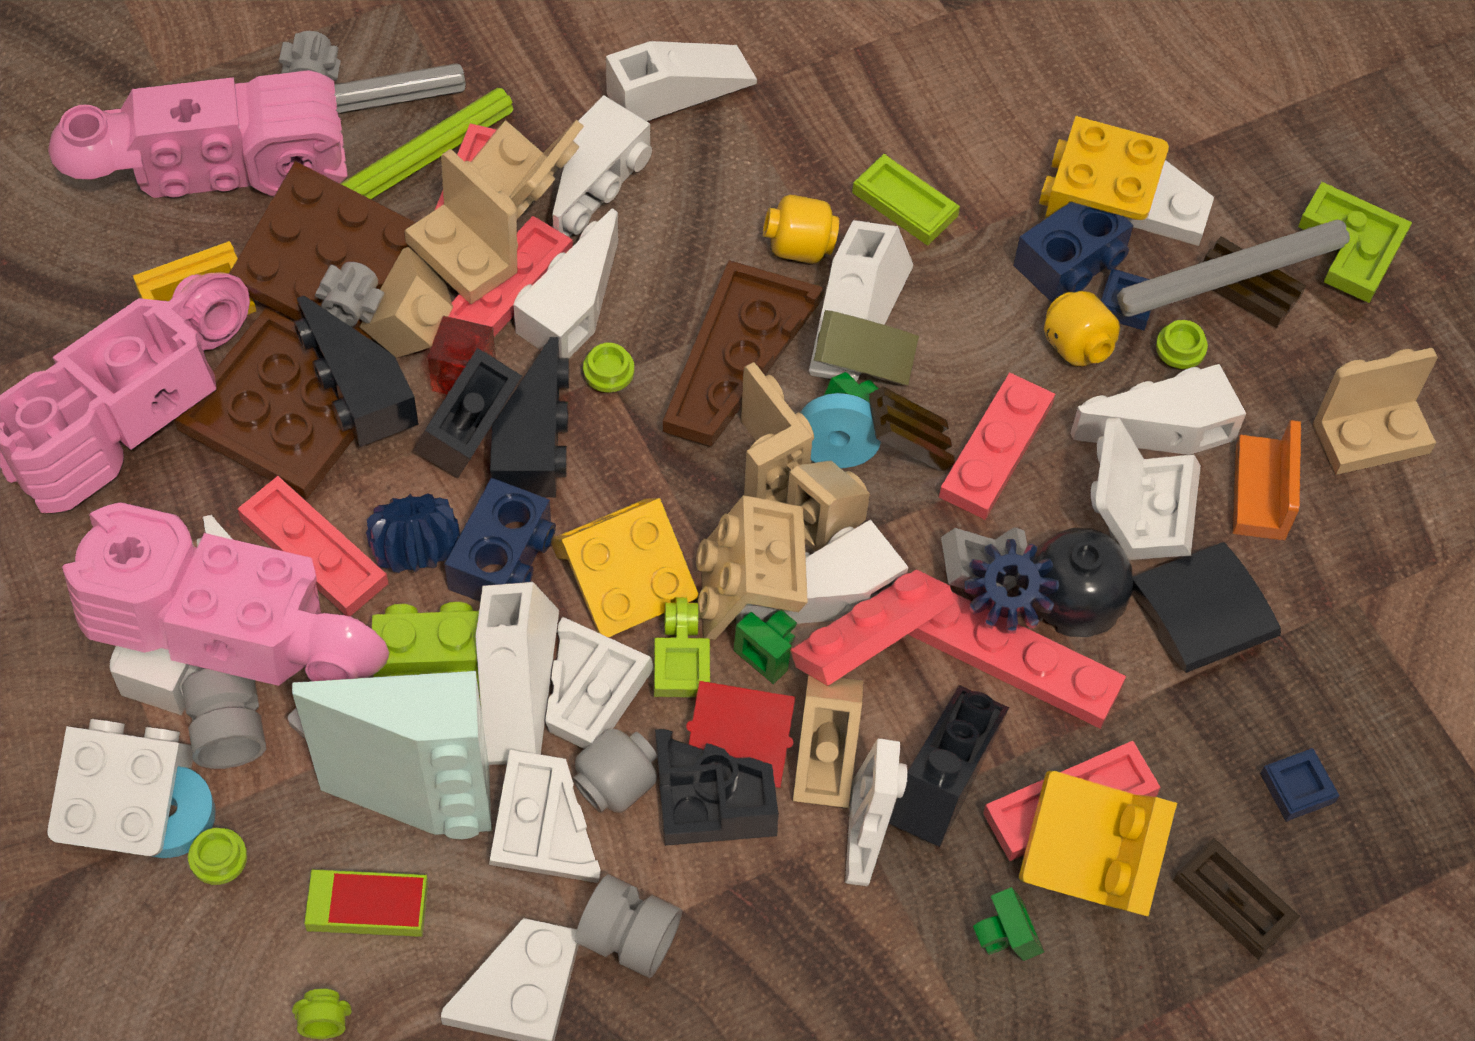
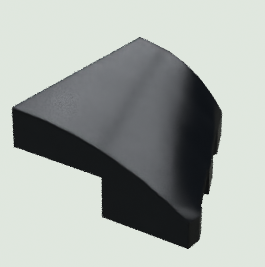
[655,729,779,846]

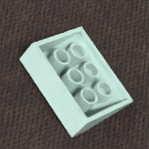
[292,671,492,839]

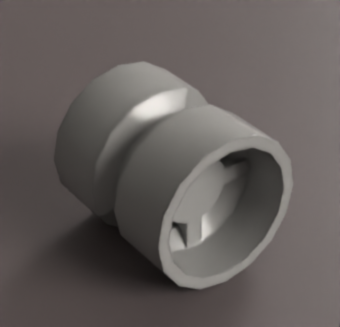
[182,669,266,769]
[575,874,683,978]

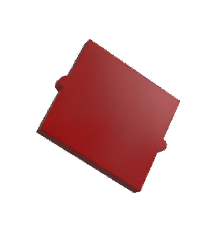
[686,681,796,788]

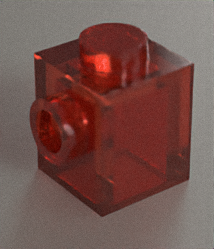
[427,316,496,395]

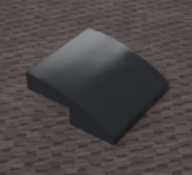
[1132,542,1281,673]

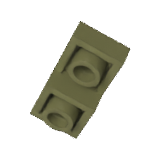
[814,310,919,386]

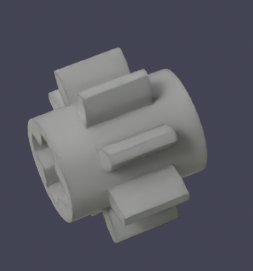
[279,31,341,80]
[315,262,385,326]

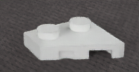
[1126,160,1214,246]
[545,617,654,749]
[845,738,907,886]
[489,749,601,883]
[441,918,579,1041]

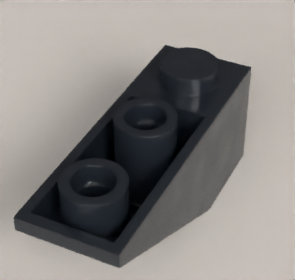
[293,296,419,447]
[490,337,569,498]
[889,685,1009,847]

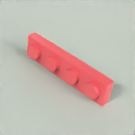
[908,592,1126,729]

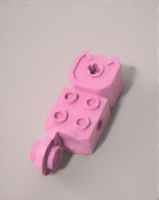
[48,70,347,198]
[0,272,250,513]
[62,502,389,686]

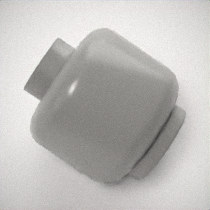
[572,729,657,813]

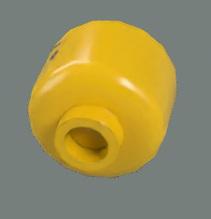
[763,195,839,264]
[1044,291,1120,366]

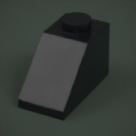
[413,348,522,478]

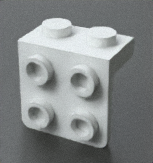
[1091,418,1201,560]
[48,719,193,856]

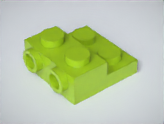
[372,602,481,706]

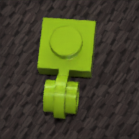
[654,597,710,697]

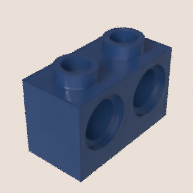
[1013,202,1134,302]
[445,478,556,602]

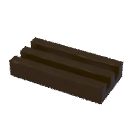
[1199,236,1306,328]
[869,386,955,472]
[1173,838,1300,960]

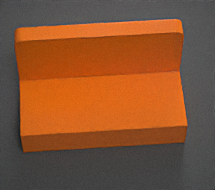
[1233,420,1301,541]

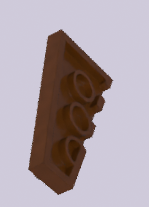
[663,260,824,447]

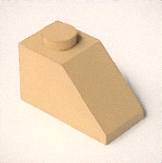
[360,247,453,358]
[787,461,870,552]
[793,675,863,808]

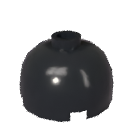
[1024,527,1133,637]

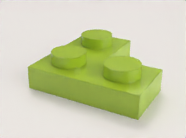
[1298,182,1412,303]

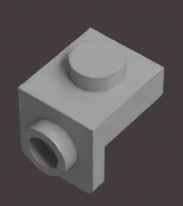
[941,527,1027,591]

